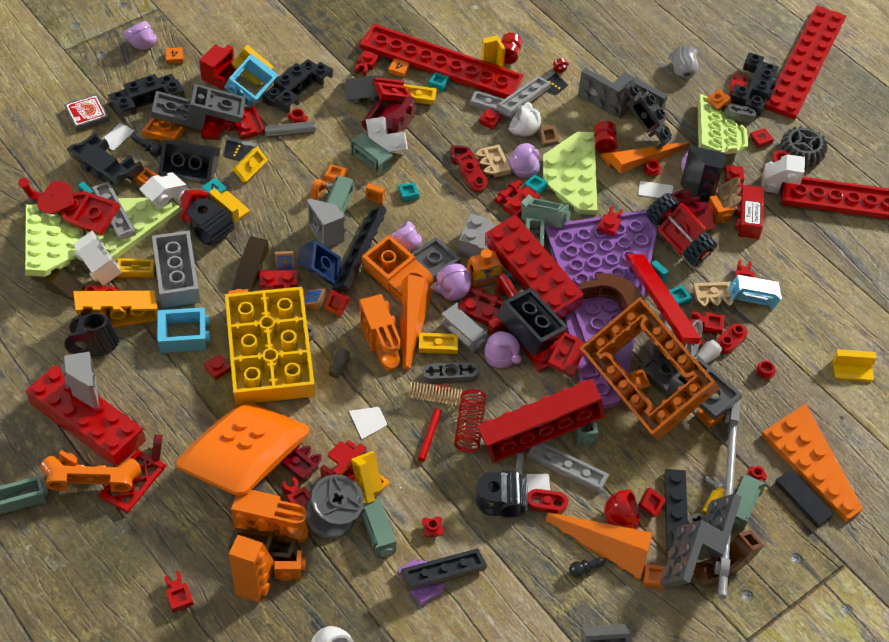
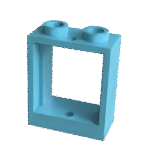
[224,54,278,108]
[157,307,210,353]

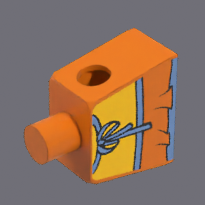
[467,249,503,289]

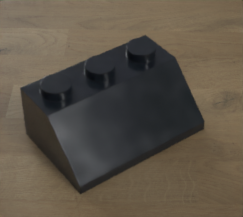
[158,139,220,183]
[680,146,726,202]
[497,288,569,357]

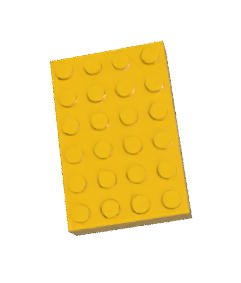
[225,287,315,405]

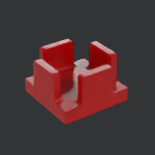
[320,440,367,481]

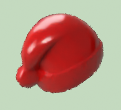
[604,489,640,530]

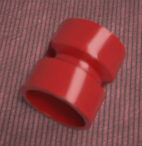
[501,32,522,64]
[594,121,617,153]

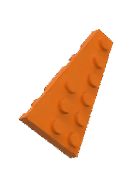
[761,403,863,523]

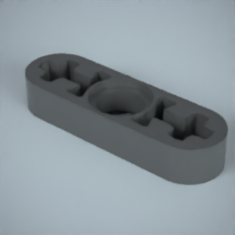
[422,362,479,384]

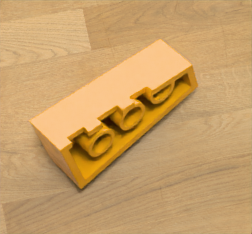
[73,291,158,329]

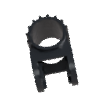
[188,199,235,246]
[64,313,119,356]
[476,471,528,518]

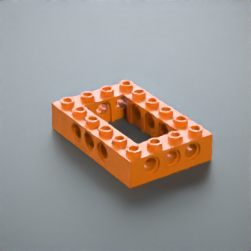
[580,297,720,441]

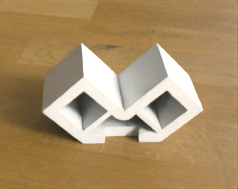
[366,117,408,152]
[761,154,805,194]
[140,173,190,210]
[74,231,122,286]

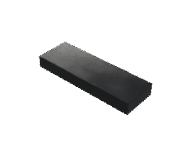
[775,470,834,528]

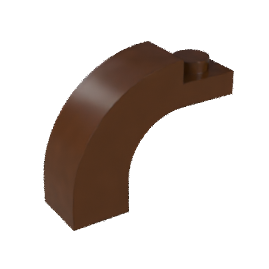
[579,273,645,312]
[693,530,764,587]

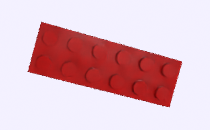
[485,214,584,319]
[25,365,146,467]
[478,379,605,464]

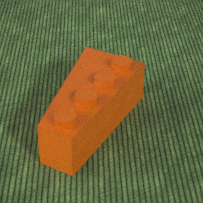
[229,535,275,603]

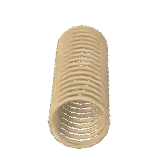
[408,381,462,407]

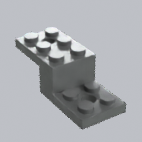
[578,68,668,119]
[150,84,246,130]
[638,350,743,421]
[660,493,742,588]

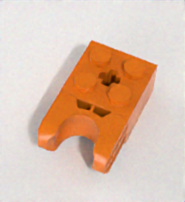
[362,235,433,304]
[359,294,401,371]
[231,490,308,544]

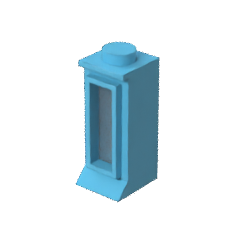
[729,275,781,310]

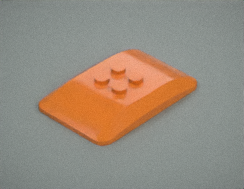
[176,402,309,496]

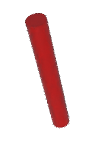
[417,408,442,462]

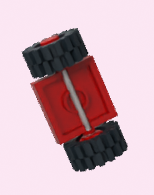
[645,193,718,266]

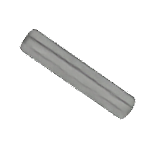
[265,121,316,136]

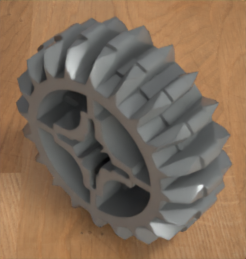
[780,126,828,168]

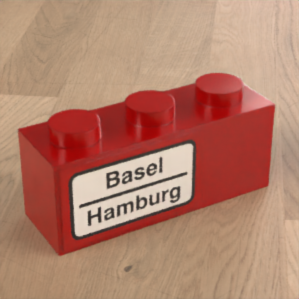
[735,185,764,239]

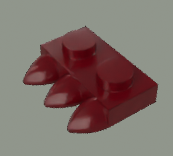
[671,190,709,217]
[280,443,321,483]

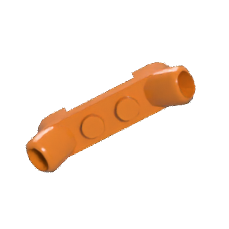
[40,456,141,493]

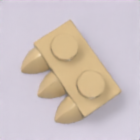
[476,145,511,178]
[718,178,741,211]
[693,282,733,307]

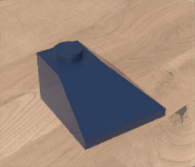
[297,239,341,285]

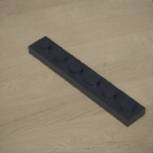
[332,205,387,293]
[664,469,689,585]

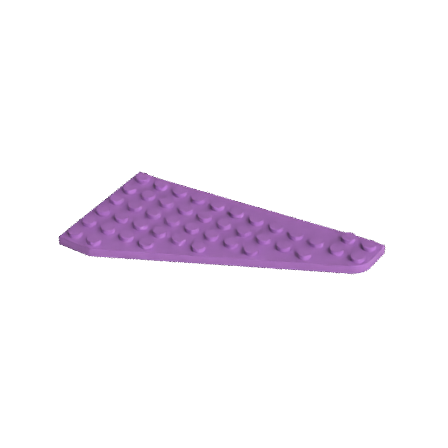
[544,210,657,409]

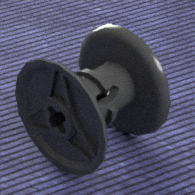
[305,474,364,539]

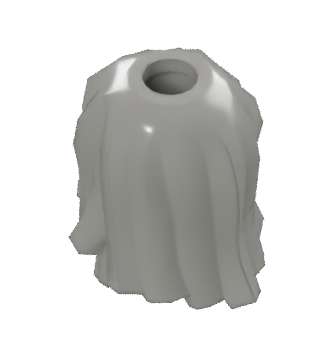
[668,45,699,79]

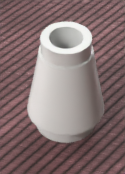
[695,340,722,363]

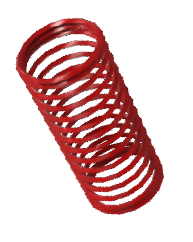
[454,389,486,453]

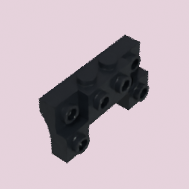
[730,52,779,116]
[262,59,333,113]
[108,73,185,119]
[617,80,672,150]
[67,132,144,187]

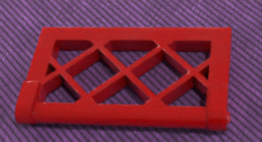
[98,449,167,514]

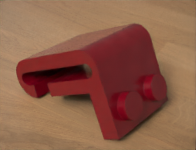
[362,95,416,134]

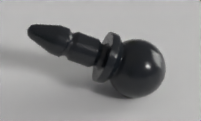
[131,135,162,156]
[569,558,607,579]

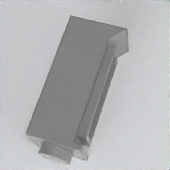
[441,302,487,353]

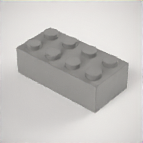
[152,230,201,308]

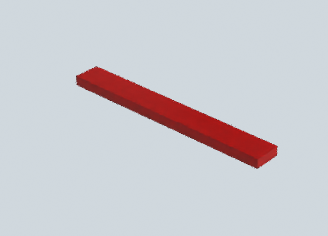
[625,253,701,344]

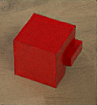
[199,44,236,90]

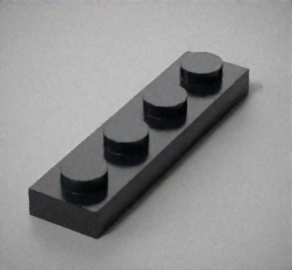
[400,548,487,591]

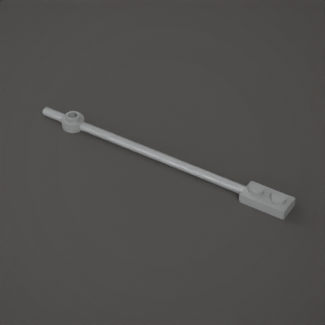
[714,390,741,599]

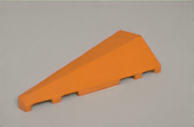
[600,141,690,174]
[400,274,433,370]
[545,512,652,580]

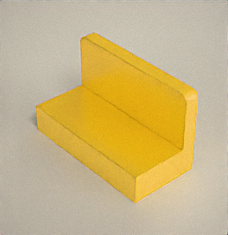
[481,35,505,68]
[231,45,273,86]
[209,188,250,223]
[832,349,876,382]
[351,451,383,503]

